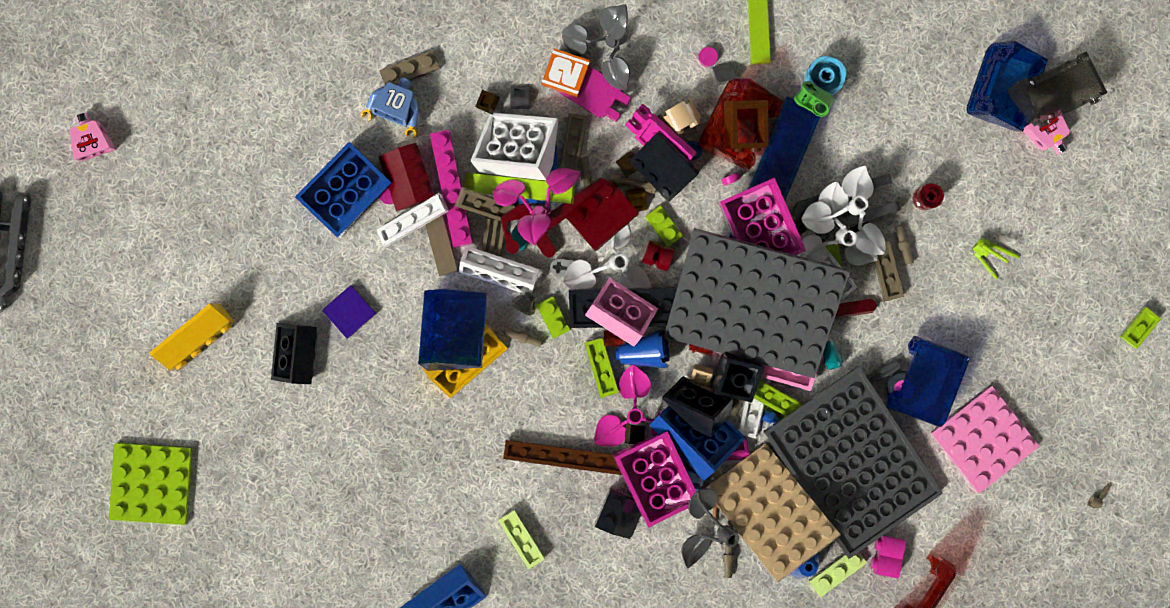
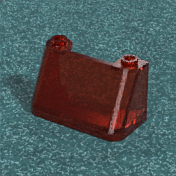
[698,78,784,170]
[894,550,961,608]

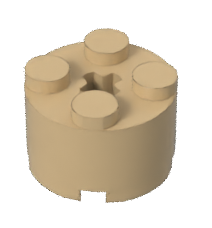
[657,97,701,135]

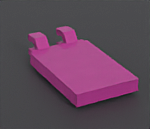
[555,66,631,122]
[625,104,697,162]

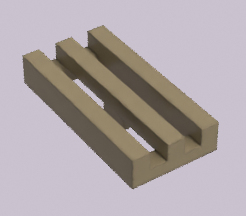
[482,219,504,257]

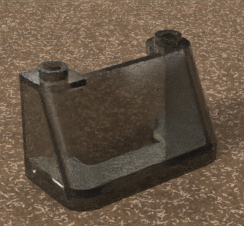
[1007,51,1108,128]

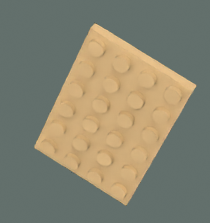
[706,443,840,583]

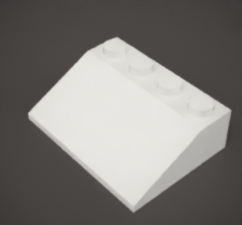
[471,113,558,180]

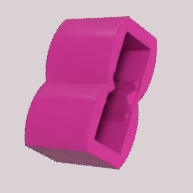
[871,535,906,579]

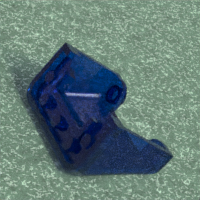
[966,41,1048,132]
[886,336,969,427]

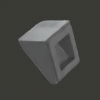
[712,62,737,86]
[510,86,530,109]

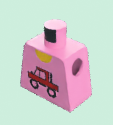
[1021,105,1070,155]
[69,113,116,162]

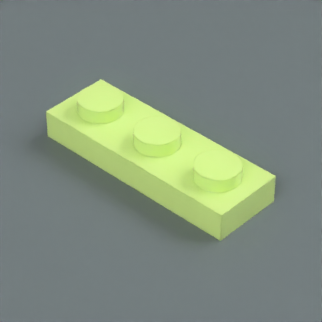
[498,509,545,570]
[808,553,867,597]

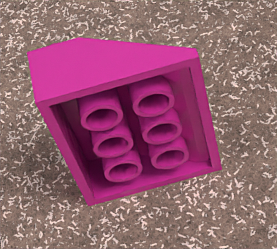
[718,178,806,255]
[613,431,696,528]

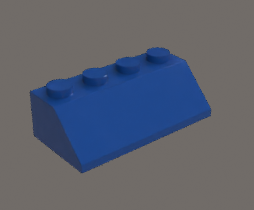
[400,564,486,608]

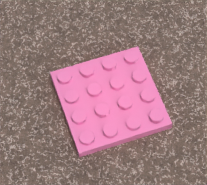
[930,386,1040,494]

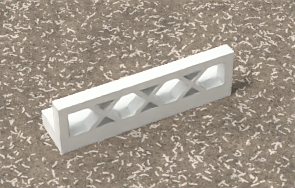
[459,246,539,296]

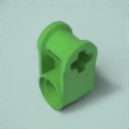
[794,81,834,117]

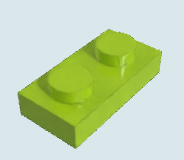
[645,205,683,246]
[536,296,570,339]
[1120,307,1161,349]

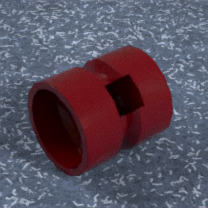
[912,183,944,211]
[641,240,675,272]

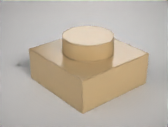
[690,364,713,387]

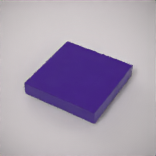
[322,285,377,339]

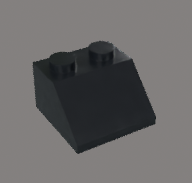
[711,353,764,403]
[595,488,641,539]

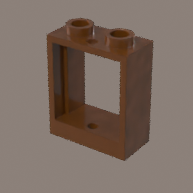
[724,100,768,152]

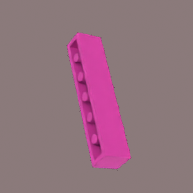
[430,130,474,248]

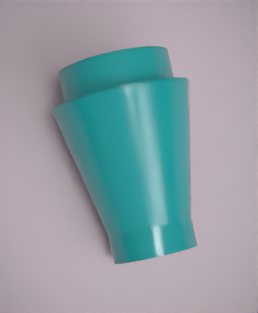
[824,341,843,370]

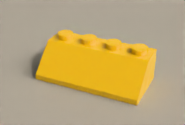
[149,303,235,371]
[421,316,508,398]

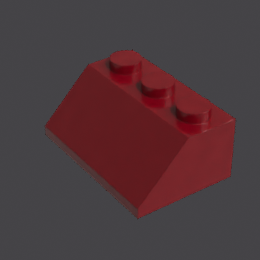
[378,142,434,212]
[567,180,639,252]

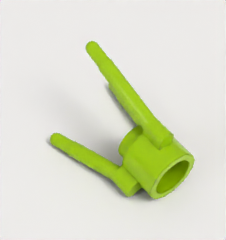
[972,237,1020,279]

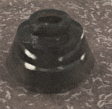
[512,291,537,316]

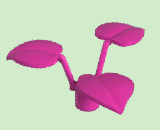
[493,168,581,245]
[594,365,662,447]

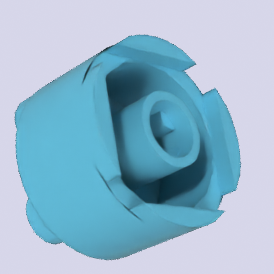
[804,56,846,96]

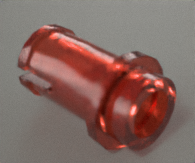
[689,344,713,356]

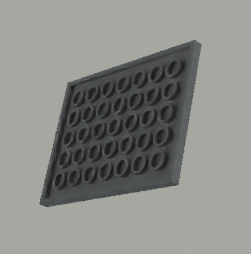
[664,228,850,379]
[763,366,943,559]

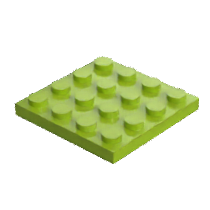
[109,443,193,525]

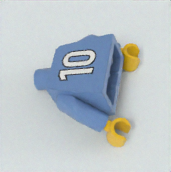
[360,78,419,138]

